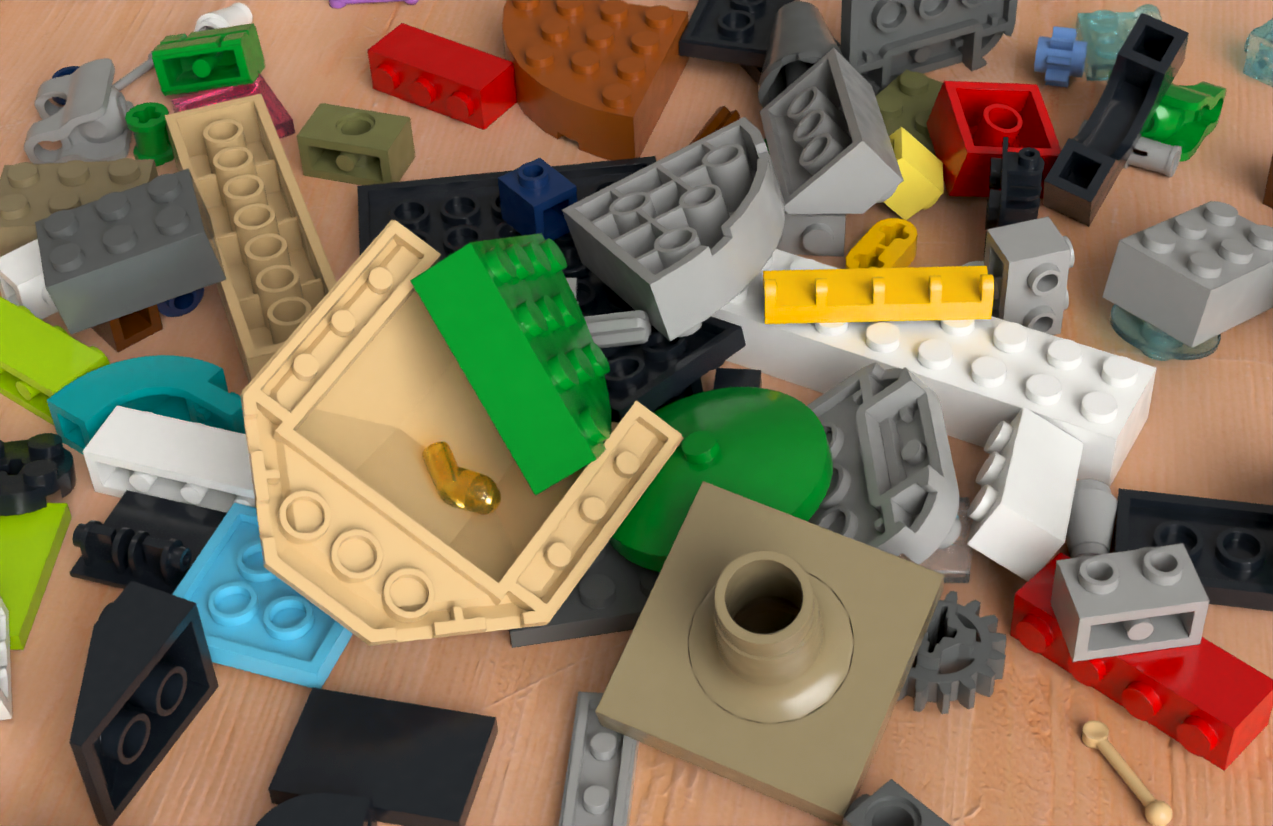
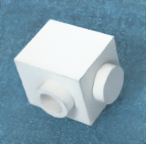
[0,239,58,320]

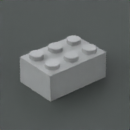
[1102,201,1273,348]

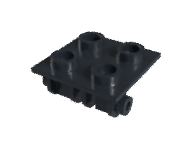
[984,137,1045,258]
[69,490,227,594]

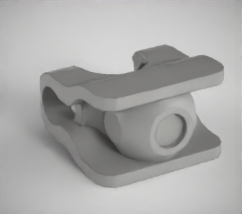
[24,58,134,164]

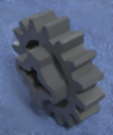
[897,591,1007,714]

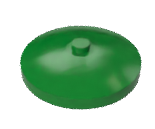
[609,387,833,572]

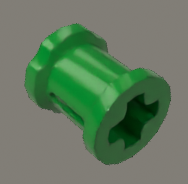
[125,102,174,167]

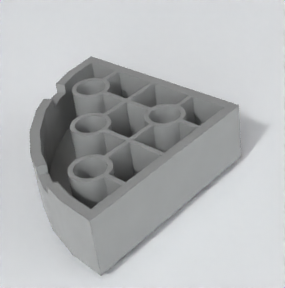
[562,117,785,341]

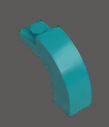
[47,355,246,455]

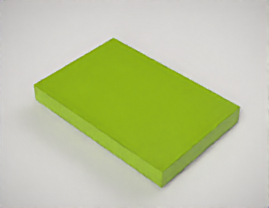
[0,503,72,650]

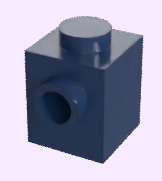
[498,158,578,240]

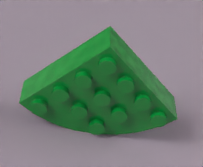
[410,233,612,495]

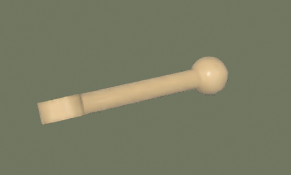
[1081,720,1172,826]

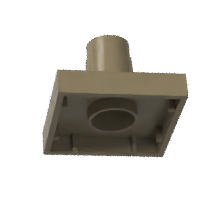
[595,481,944,826]

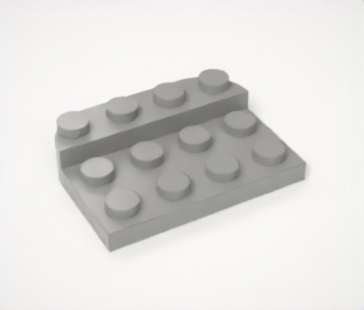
[807,362,961,565]

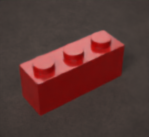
[367,23,517,130]

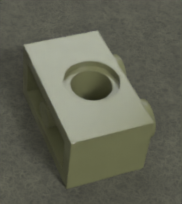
[297,103,415,185]

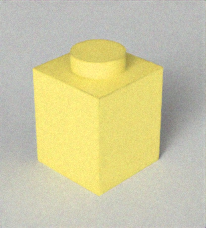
[884,127,944,220]

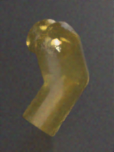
[422,442,501,514]

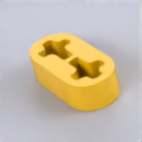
[845,218,918,269]

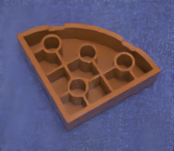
[502,0,689,160]

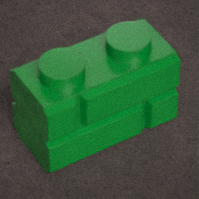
[152,23,265,96]

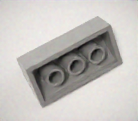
[760,48,904,214]

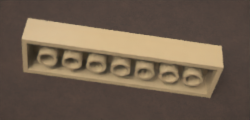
[165,93,337,383]

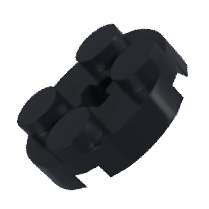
[0,433,76,516]

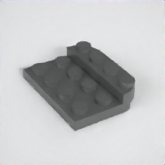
[839,0,1018,96]

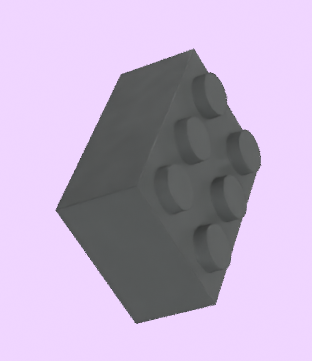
[35,168,226,334]

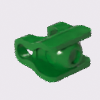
[1107,69,1226,162]

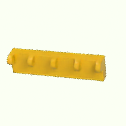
[763,266,994,324]

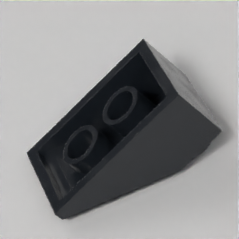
[70,580,219,826]

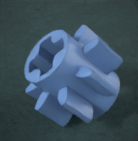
[1034,26,1088,88]

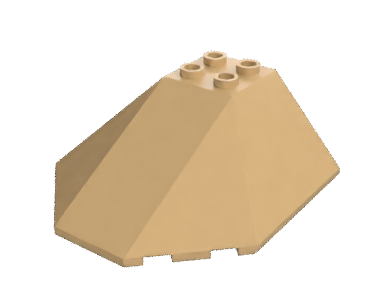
[240,220,684,646]

